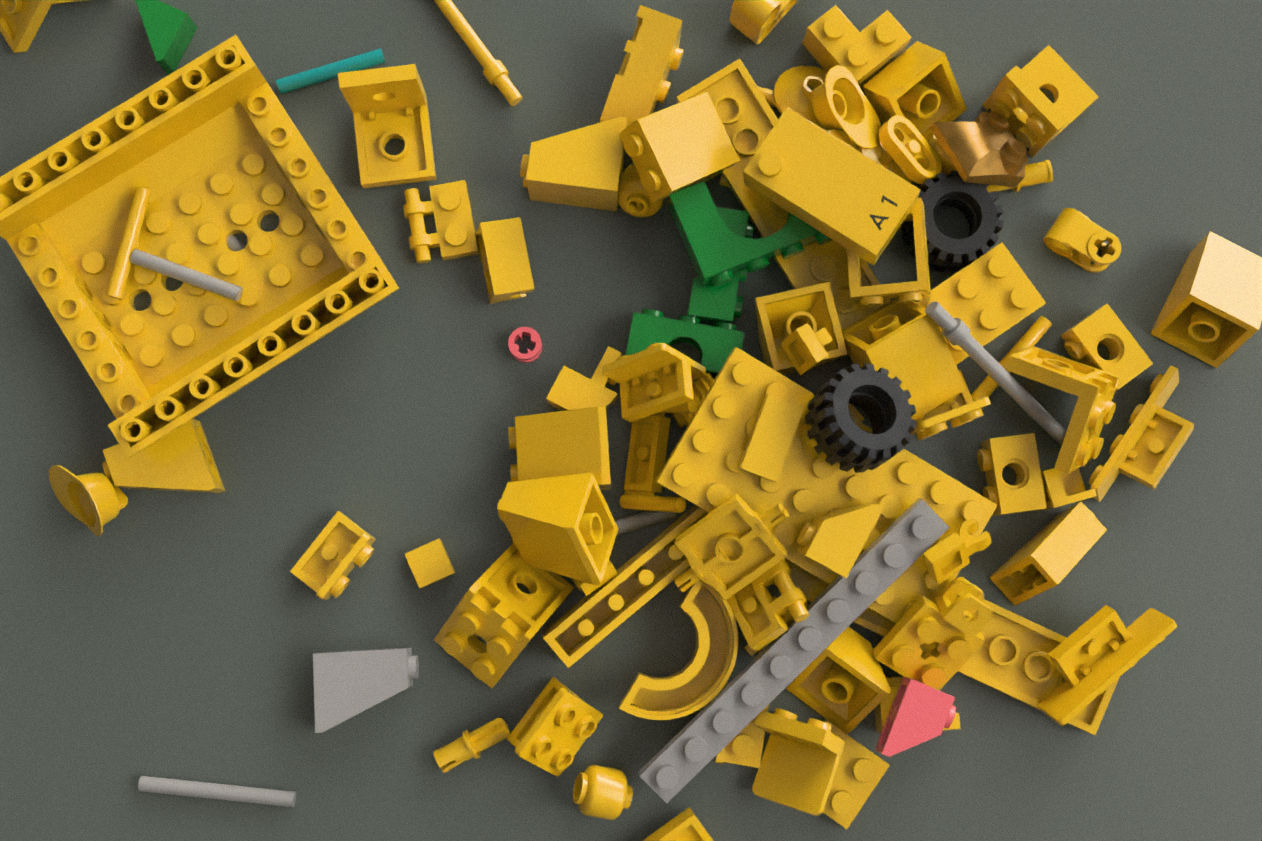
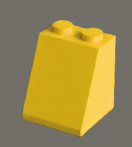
[619,92,740,203]
[520,117,627,211]
[1151,231,1262,368]
[842,298,967,423]
[508,406,611,490]
[497,472,618,585]

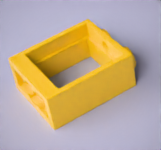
[847,198,931,307]

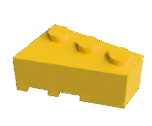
[600,5,684,127]

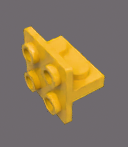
[602,343,706,422]
[507,677,603,777]

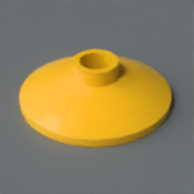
[773,66,827,128]

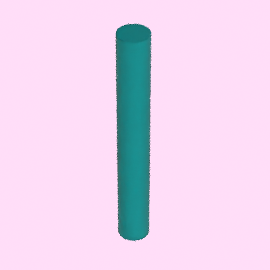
[276,48,386,94]

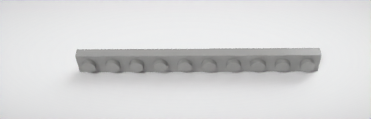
[639,498,949,803]

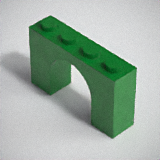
[667,181,832,287]

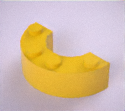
[619,580,738,720]

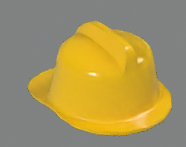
[809,65,881,149]
[49,465,128,536]

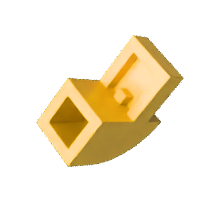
[546,346,622,411]

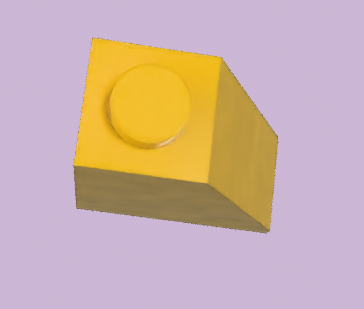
[102,418,225,493]
[989,501,1107,606]

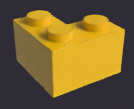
[802,5,912,88]

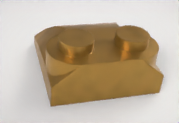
[930,112,1028,188]

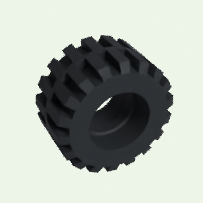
[901,171,1004,272]
[805,364,917,473]

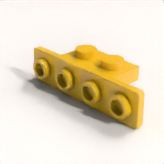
[1089,365,1194,502]
[1038,605,1177,726]

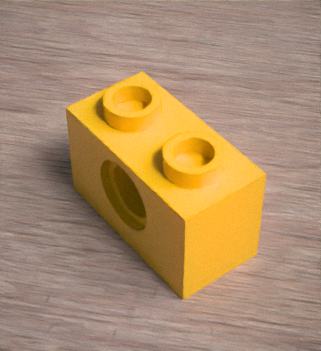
[1061,303,1153,391]
[977,433,1047,516]

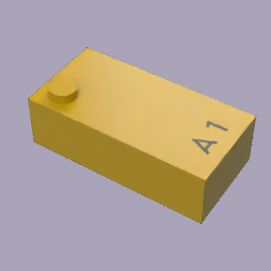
[743,107,921,266]

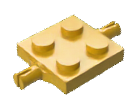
[674,493,789,600]

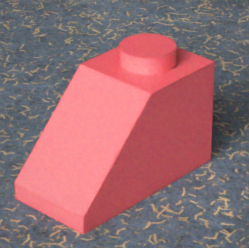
[875,677,956,757]

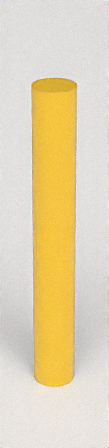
[106,187,151,300]
[971,316,1052,402]

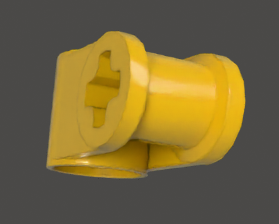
[1043,208,1121,273]

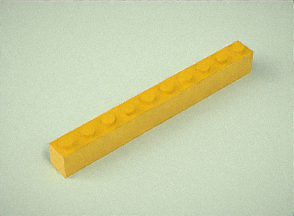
[542,403,865,668]

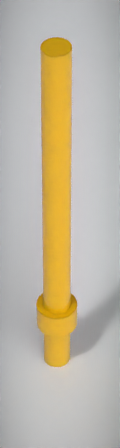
[434,0,523,106]

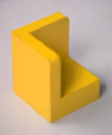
[1041,468,1097,510]

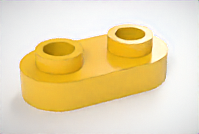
[878,115,942,184]

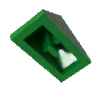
[135,0,198,75]

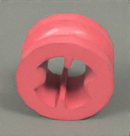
[508,327,542,363]

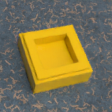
[405,538,456,589]

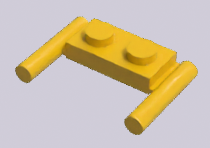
[620,398,698,513]

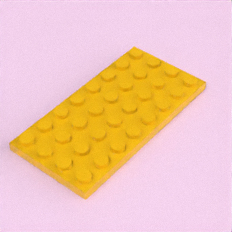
[655,347,997,624]

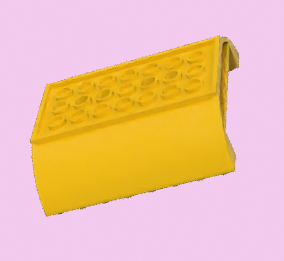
[0,35,399,458]

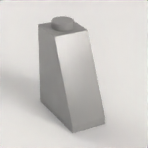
[313,647,419,733]

